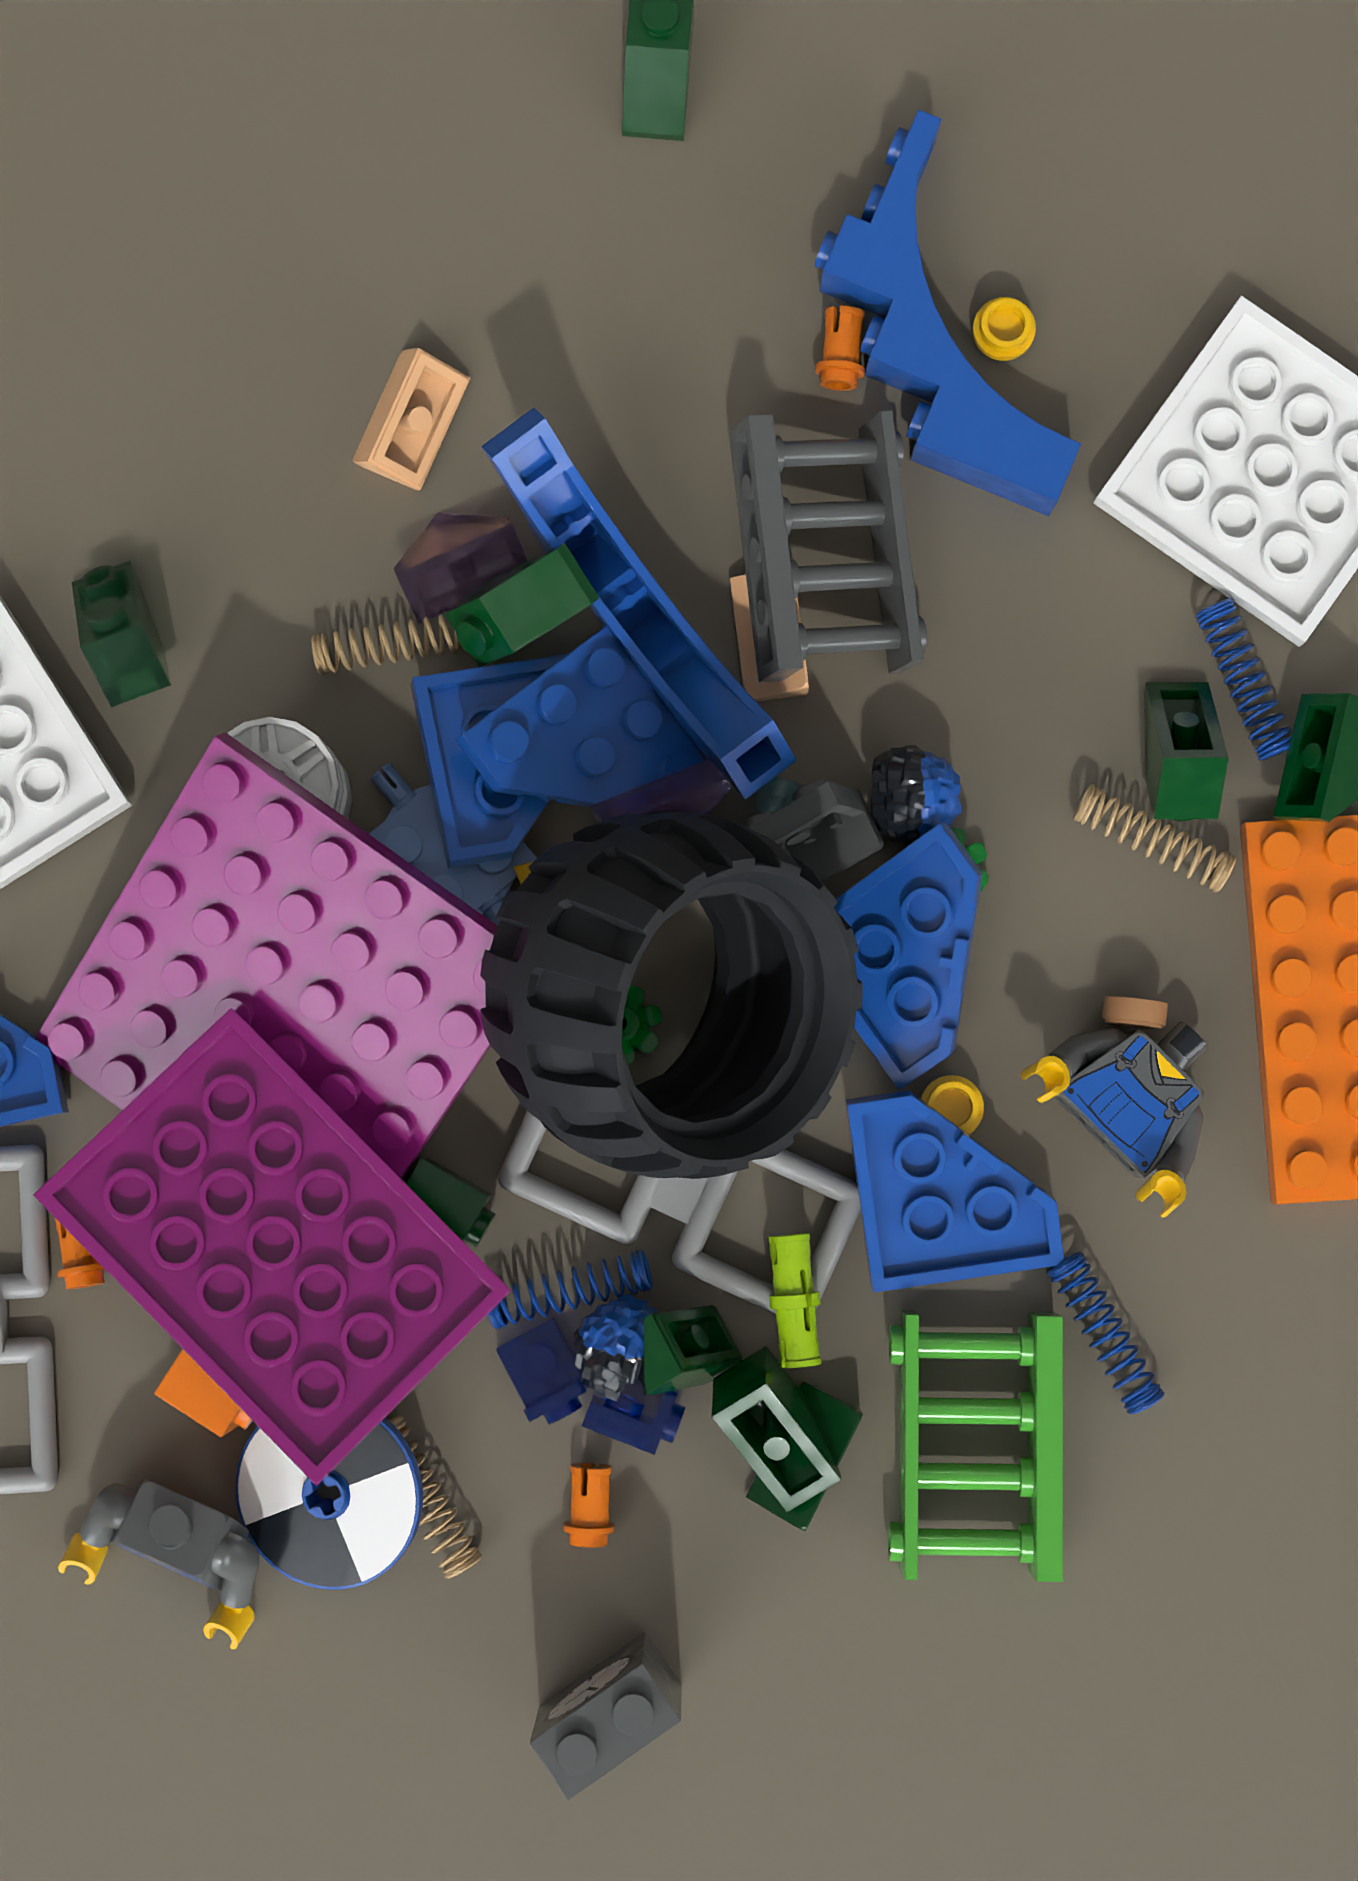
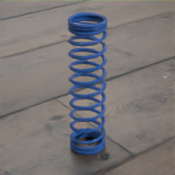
[1195,598,1292,761]
[488,1249,653,1329]
[1046,1252,1165,1415]

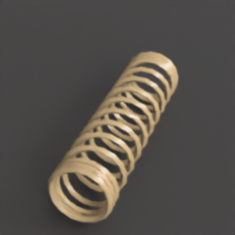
[311,614,467,675]
[1073,784,1236,892]
[389,1414,482,1579]

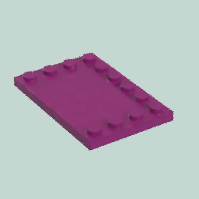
[33,1008,511,1486]

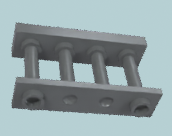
[729,410,927,682]

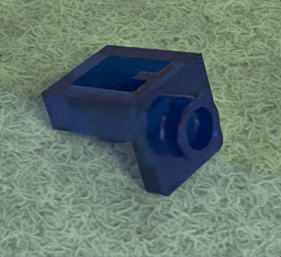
[496,1317,588,1425]
[582,1390,686,1455]

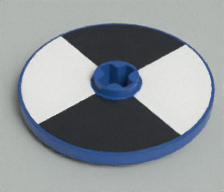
[235,1417,423,1590]

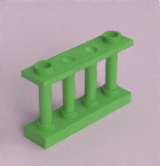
[888,1310,1063,1582]

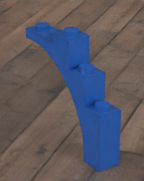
[814,109,1081,517]
[481,407,797,799]

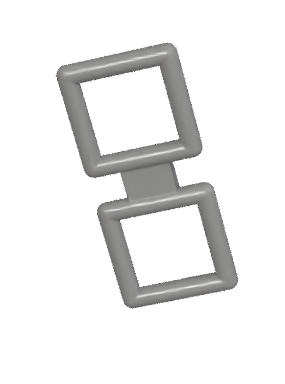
[497,1079,860,1314]
[0,1144,58,1494]

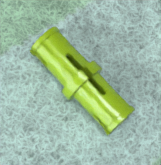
[768,1233,821,1368]

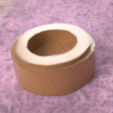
[1101,996,1168,1029]

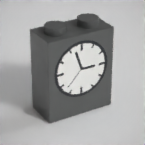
[530,1632,682,1800]

